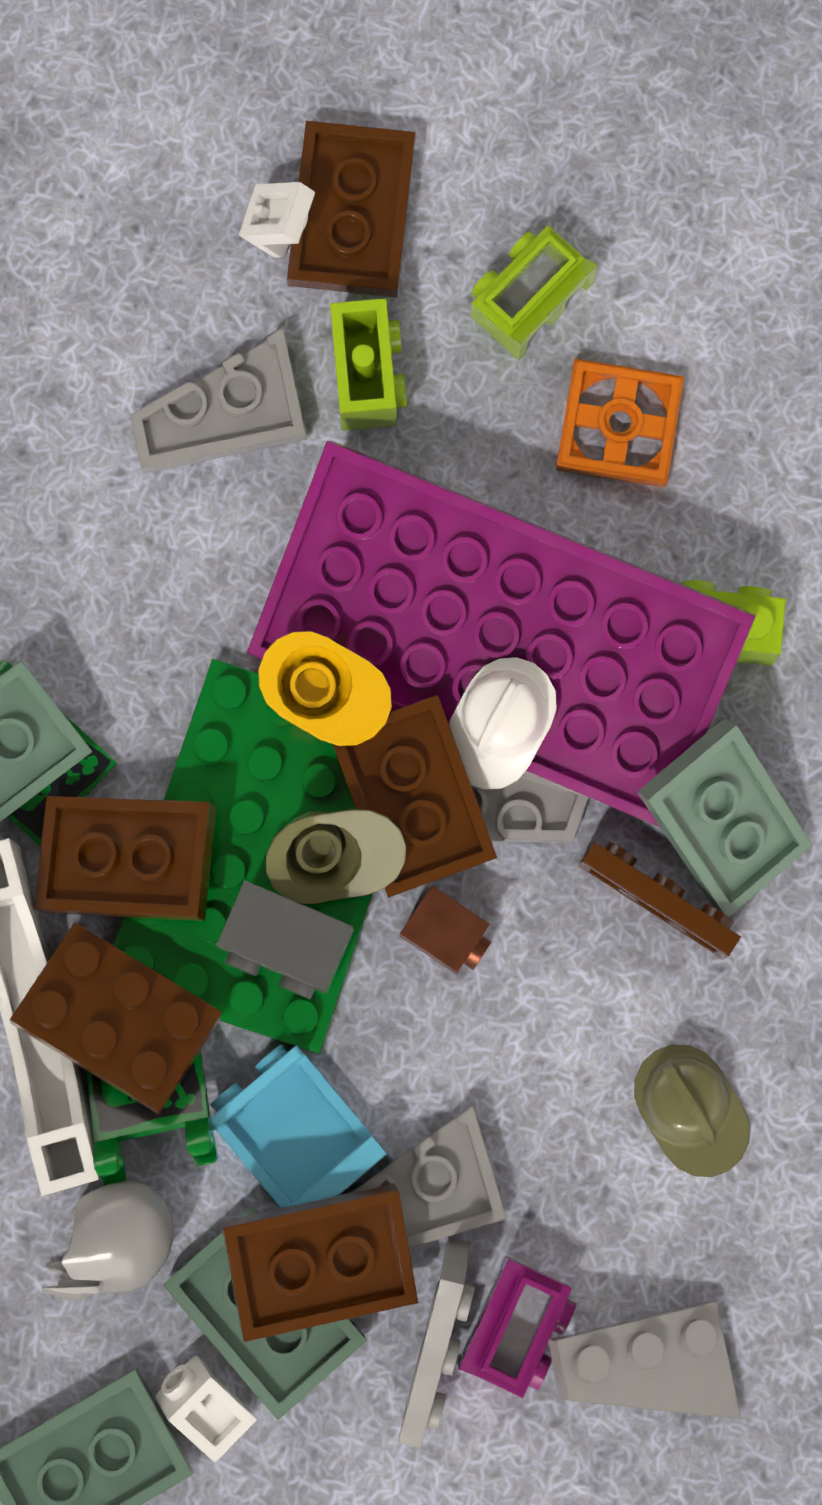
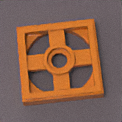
[556,358,684,488]

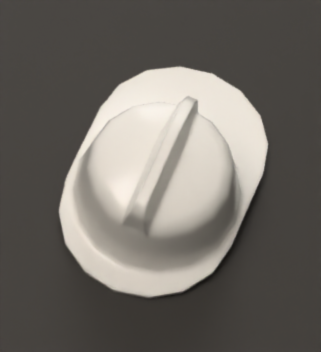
[449,657,557,790]

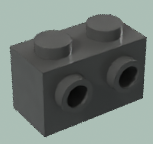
[216,880,354,1000]

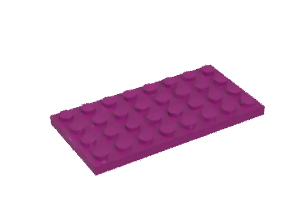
[247,440,756,828]

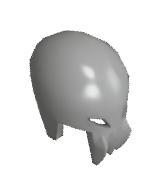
[42,1179,174,1302]

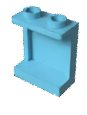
[210,1045,387,1208]

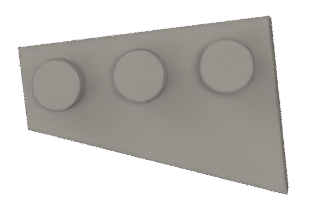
[130,328,307,474]
[471,771,589,843]
[350,1106,507,1248]
[398,1237,475,1449]
[548,1302,741,1419]

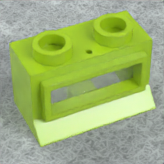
[470,225,598,361]

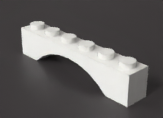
[0,838,102,1196]

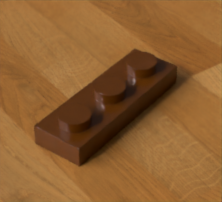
[578,841,741,959]

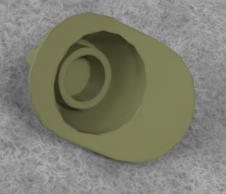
[266,809,406,904]
[634,1044,750,1177]

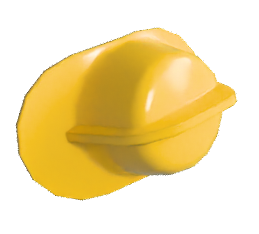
[259,631,392,746]

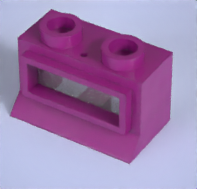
[457,1256,577,1398]

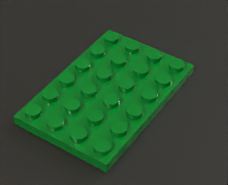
[113,658,373,1054]

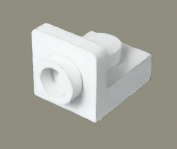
[239,182,315,258]
[156,1355,257,1462]

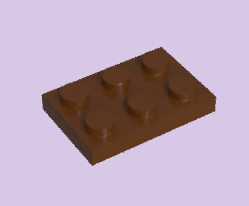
[287,120,415,298]
[333,695,497,898]
[34,796,217,921]
[9,922,222,1115]
[221,1184,418,1342]

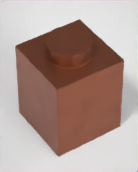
[400,885,492,975]

